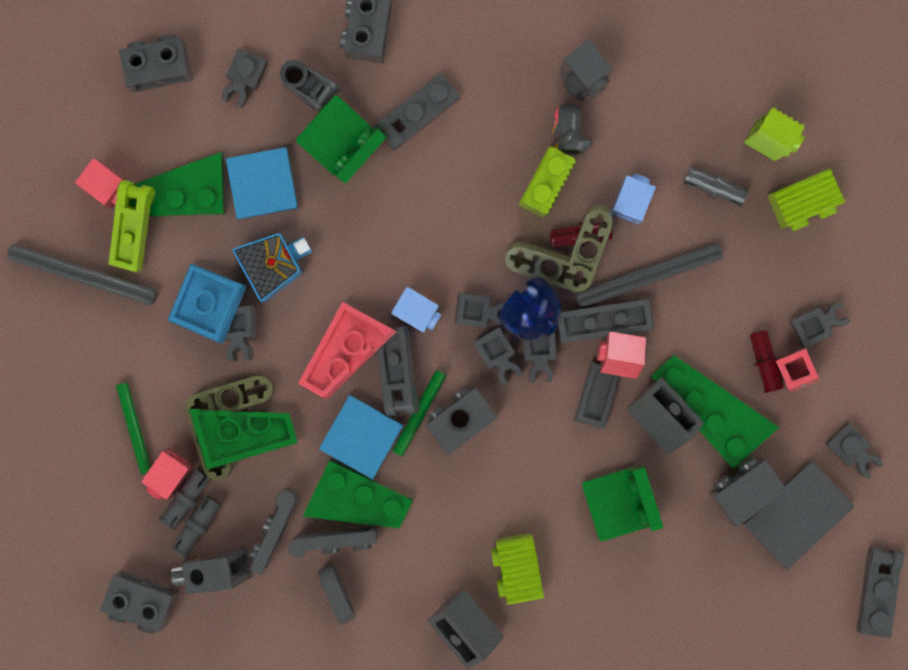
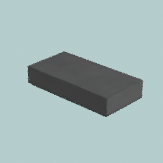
[574,361,620,429]

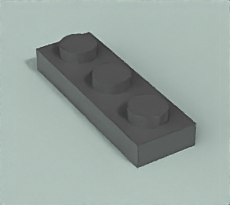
[556,299,654,344]

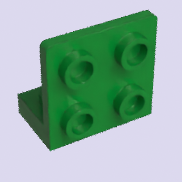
[295,95,387,184]
[581,464,664,542]

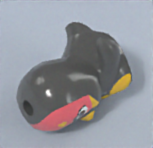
[552,104,593,155]

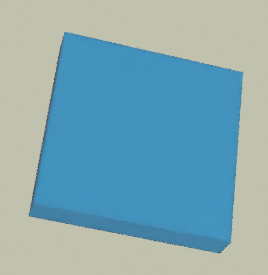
[226,147,299,220]
[167,264,247,344]
[319,395,403,479]

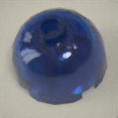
[499,277,562,340]

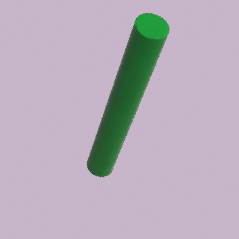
[392,370,447,457]
[115,382,151,475]

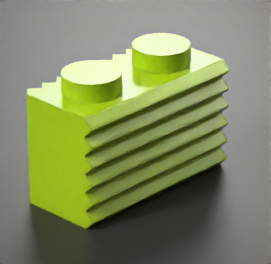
[744,107,805,161]
[519,146,576,218]
[767,169,845,232]
[491,533,544,605]

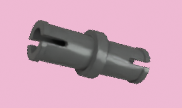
[683,165,749,207]
[159,468,211,530]
[170,495,222,558]

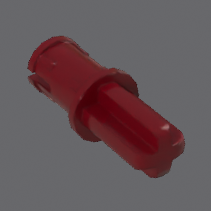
[549,222,612,248]
[750,330,784,393]

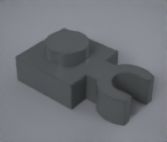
[222,48,268,108]
[454,293,511,328]
[789,303,851,349]
[225,306,256,362]
[473,327,522,385]
[523,329,556,383]
[825,422,883,478]

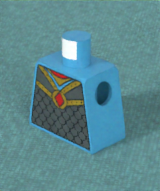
[232,233,313,303]

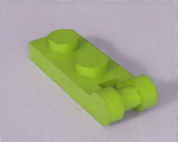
[108,180,155,272]

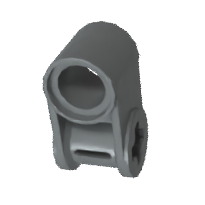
[280,60,341,112]

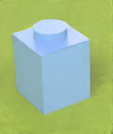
[611,174,656,225]
[391,287,441,333]

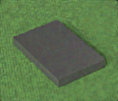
[743,460,855,570]

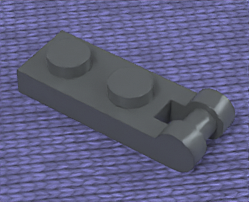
[374,73,460,151]
[378,326,420,416]
[249,487,298,575]
[288,527,378,558]
[857,547,904,638]

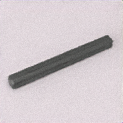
[575,243,723,308]
[7,244,157,305]

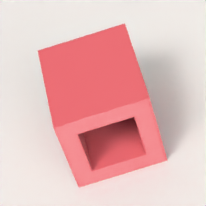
[75,158,124,209]
[596,331,646,379]
[776,349,819,393]
[141,449,194,500]

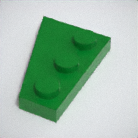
[130,152,225,217]
[189,409,298,470]
[302,460,413,529]

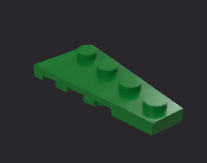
[649,355,780,469]

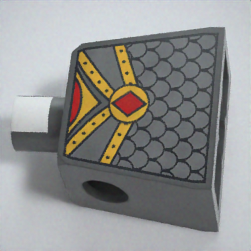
[171,547,251,594]

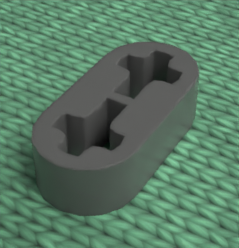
[318,564,356,625]

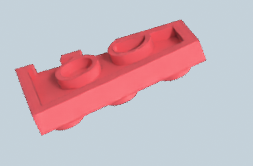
[298,302,397,399]

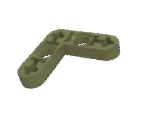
[505,205,613,292]
[185,375,274,481]

